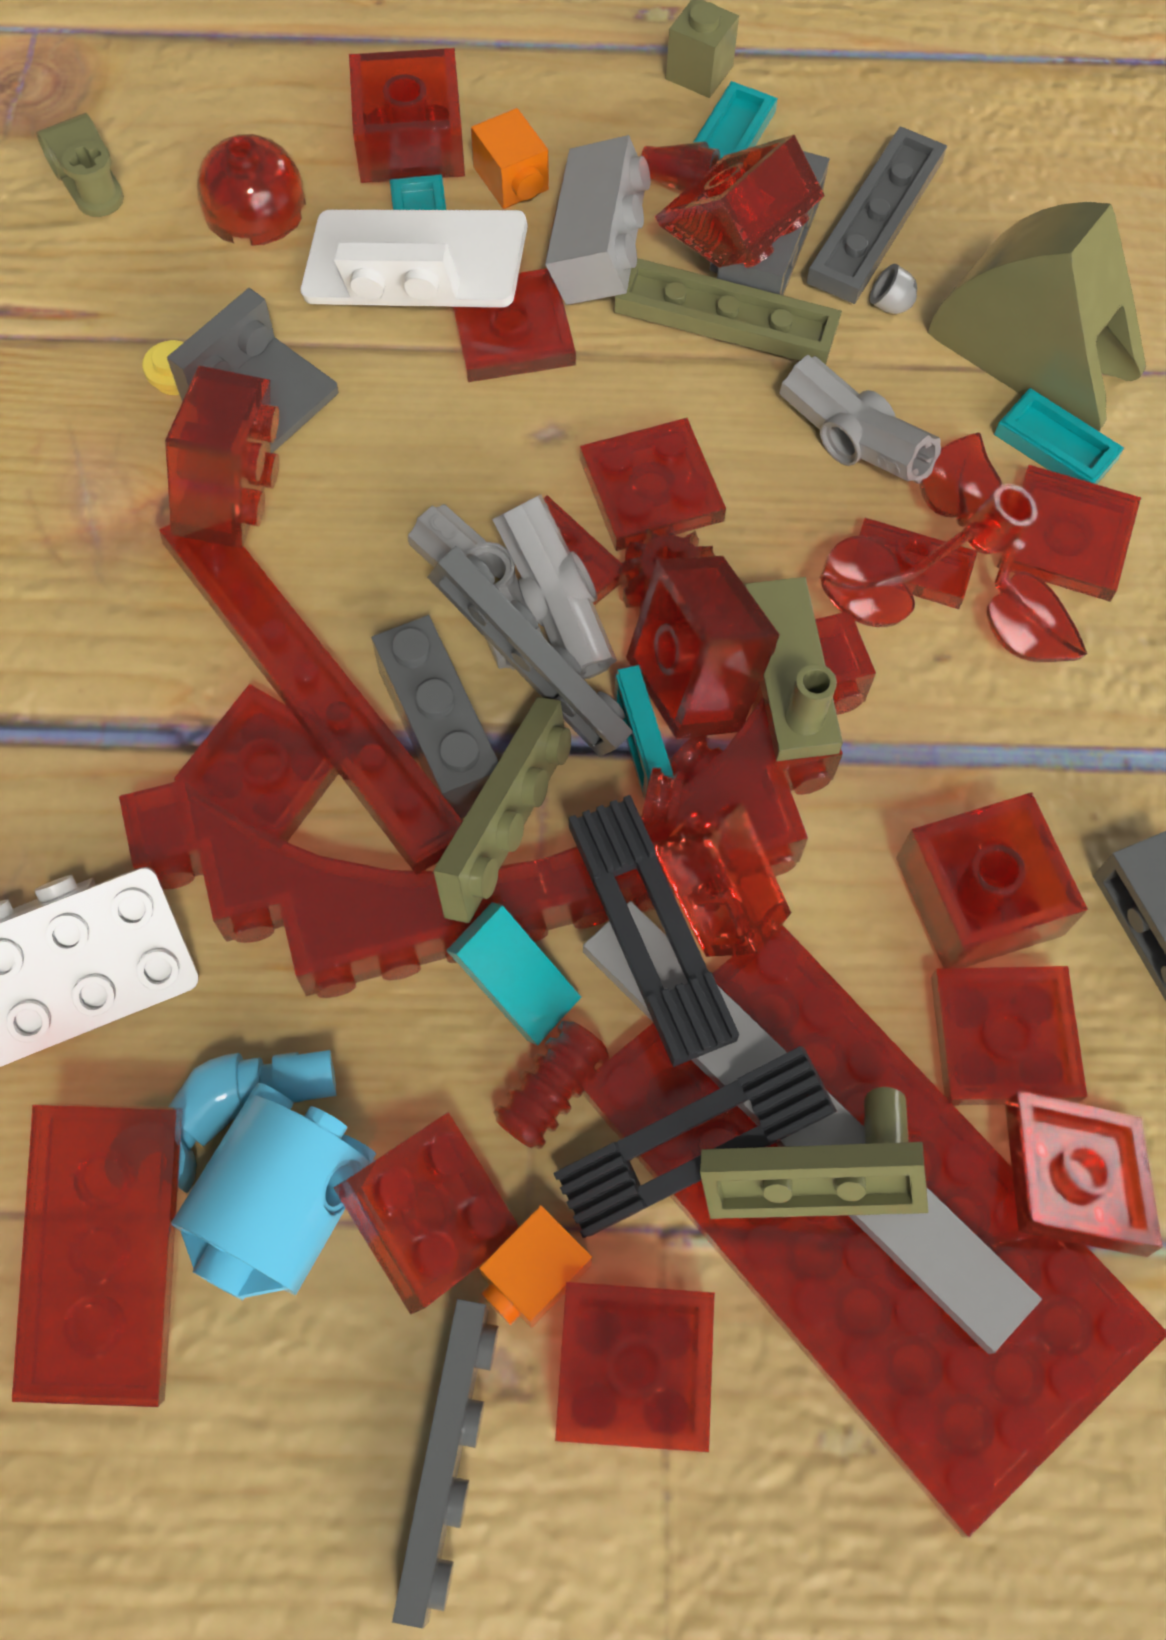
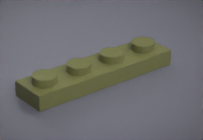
[615,258,842,365]
[433,697,571,923]

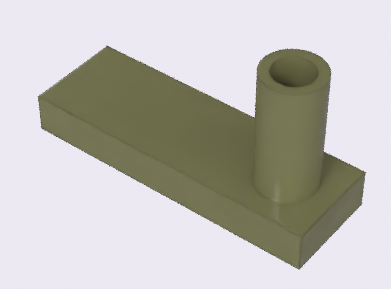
[742,577,843,761]
[700,1087,928,1219]

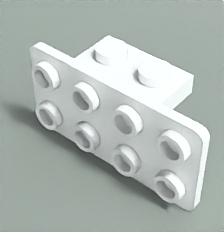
[301,210,528,307]
[0,867,198,1067]

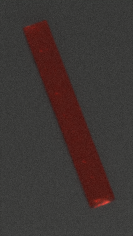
[159,505,463,875]

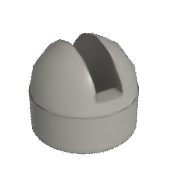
[870,264,917,314]

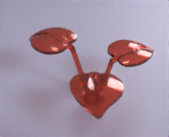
[819,432,1088,662]

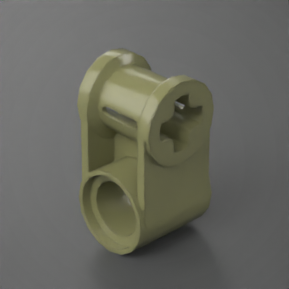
[36,113,124,217]

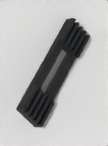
[569,795,739,1067]
[553,1046,837,1238]

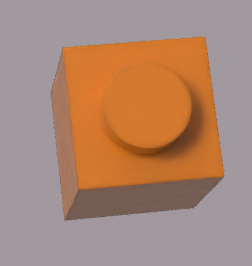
[471,108,549,209]
[479,1205,592,1328]

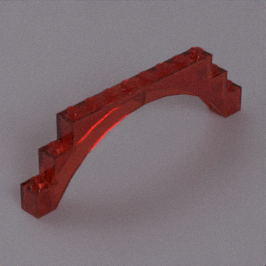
[119,610,876,998]

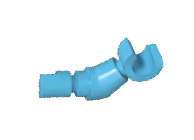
[106,1050,337,1194]

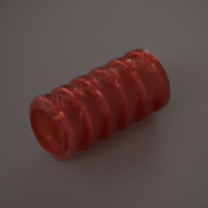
[493,1021,610,1150]

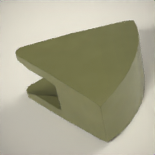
[928,202,1146,431]

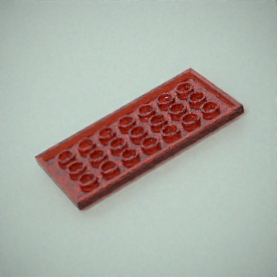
[579,919,1166,1538]

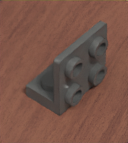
[167,288,339,460]

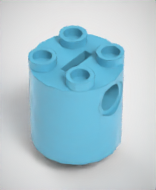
[171,1083,376,1301]

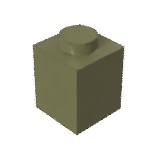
[666,0,739,98]

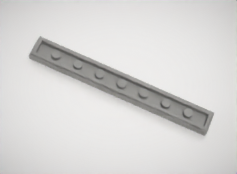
[583,901,1042,1354]

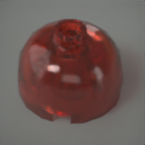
[197,134,306,246]

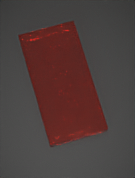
[12,1103,183,1407]

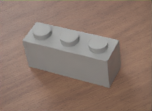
[545,135,651,305]

